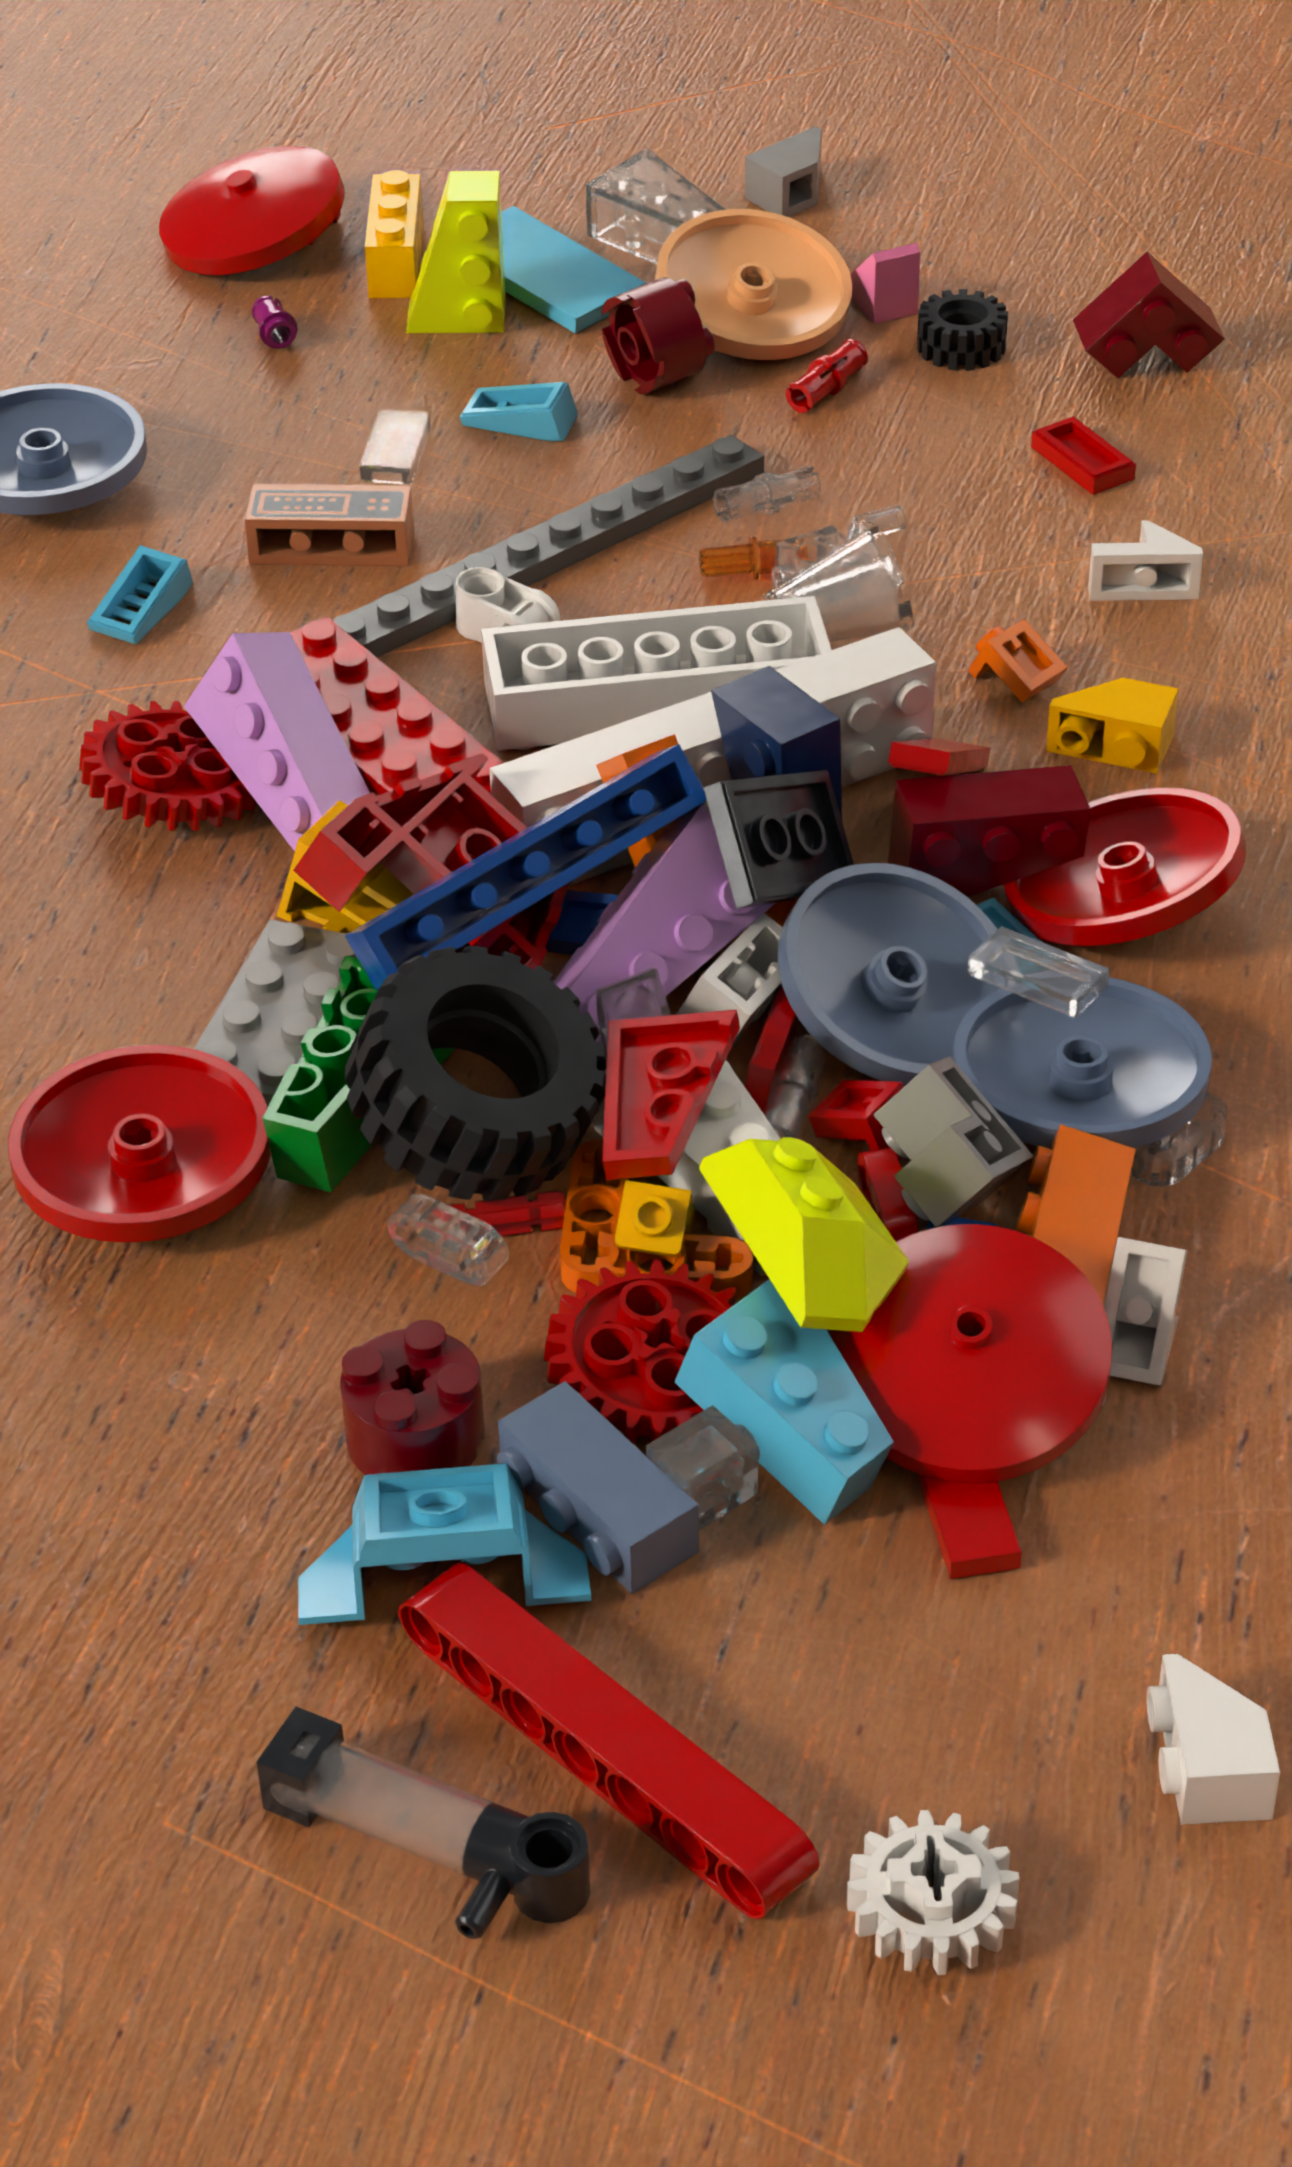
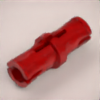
[785,339,868,413]

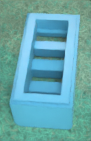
[460,382,578,441]
[87,545,193,645]

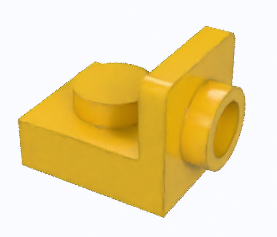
[615,1180,695,1257]

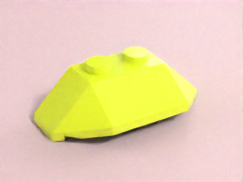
[699,1137,909,1332]

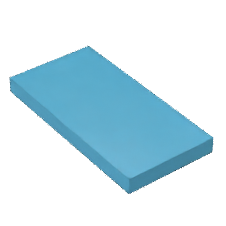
[502,206,646,334]

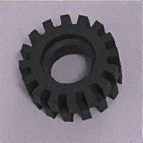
[917,289,1008,371]

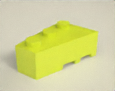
[406,171,506,333]

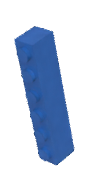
[345,744,707,990]

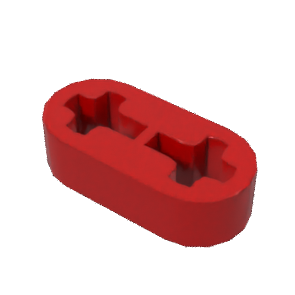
[857,1148,919,1242]

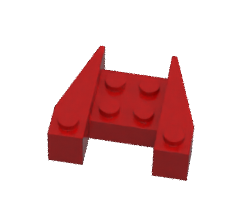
[293,753,572,970]

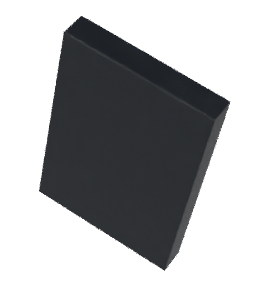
[703,770,854,909]

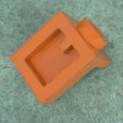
[968,618,1068,703]

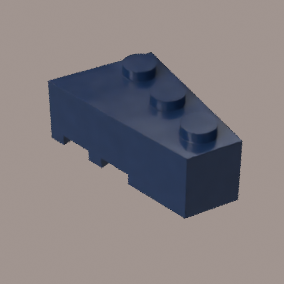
[711,666,842,819]

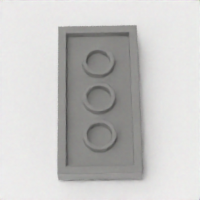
[194,919,357,1108]

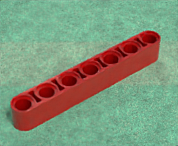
[398,1562,820,1920]

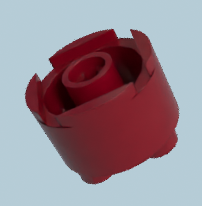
[602,277,715,394]
[340,1320,485,1475]

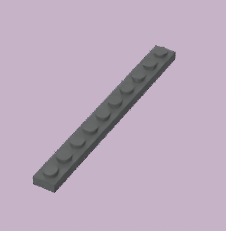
[333,435,764,657]

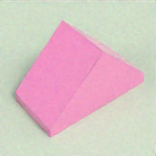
[851,243,920,324]

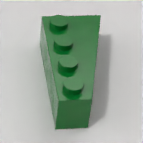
[262,955,455,1192]

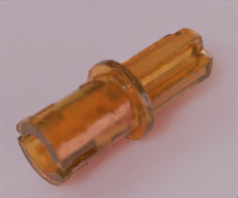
[699,536,808,580]

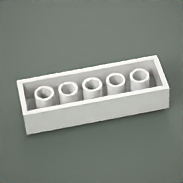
[481,596,832,751]

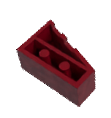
[888,765,1091,897]

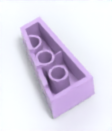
[184,632,370,851]
[553,803,775,1048]

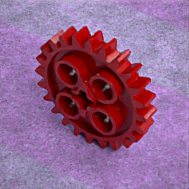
[79,701,256,831]
[544,1259,737,1453]

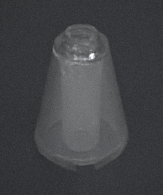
[761,525,914,642]

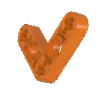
[560,1139,753,1300]

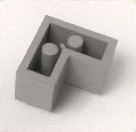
[873,1056,1034,1228]

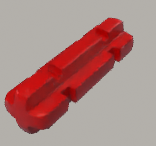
[438,1190,566,1244]

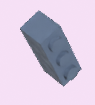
[497,1381,699,1594]

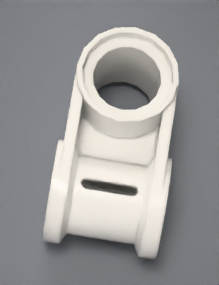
[456,567,561,643]

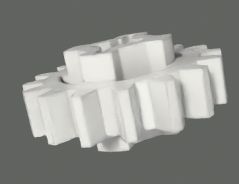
[847,1810,1020,1975]

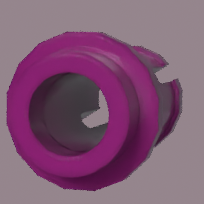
[251,295,298,349]

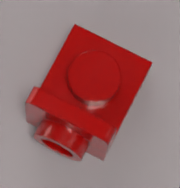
[808,1080,904,1161]

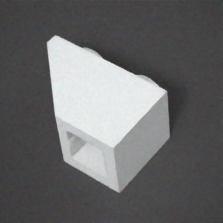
[1147,1654,1280,1825]

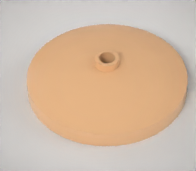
[655,209,852,360]

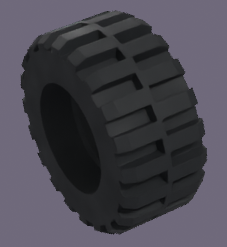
[345,946,607,1201]

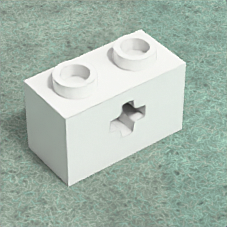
[676,913,783,1050]

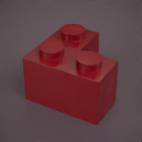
[1073,252,1225,378]

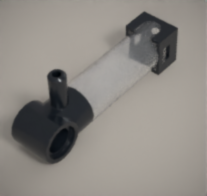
[257,1706,590,1939]

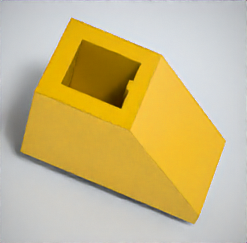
[1046,678,1179,774]

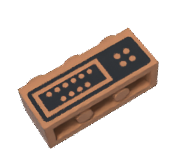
[245,484,414,566]

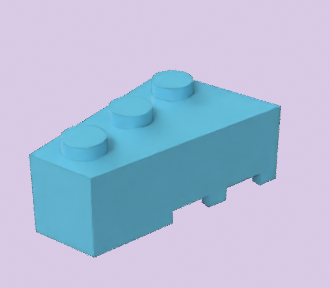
[674,1279,894,1525]

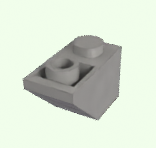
[745,126,822,217]

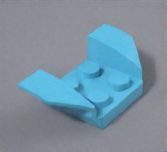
[298,1463,592,1625]

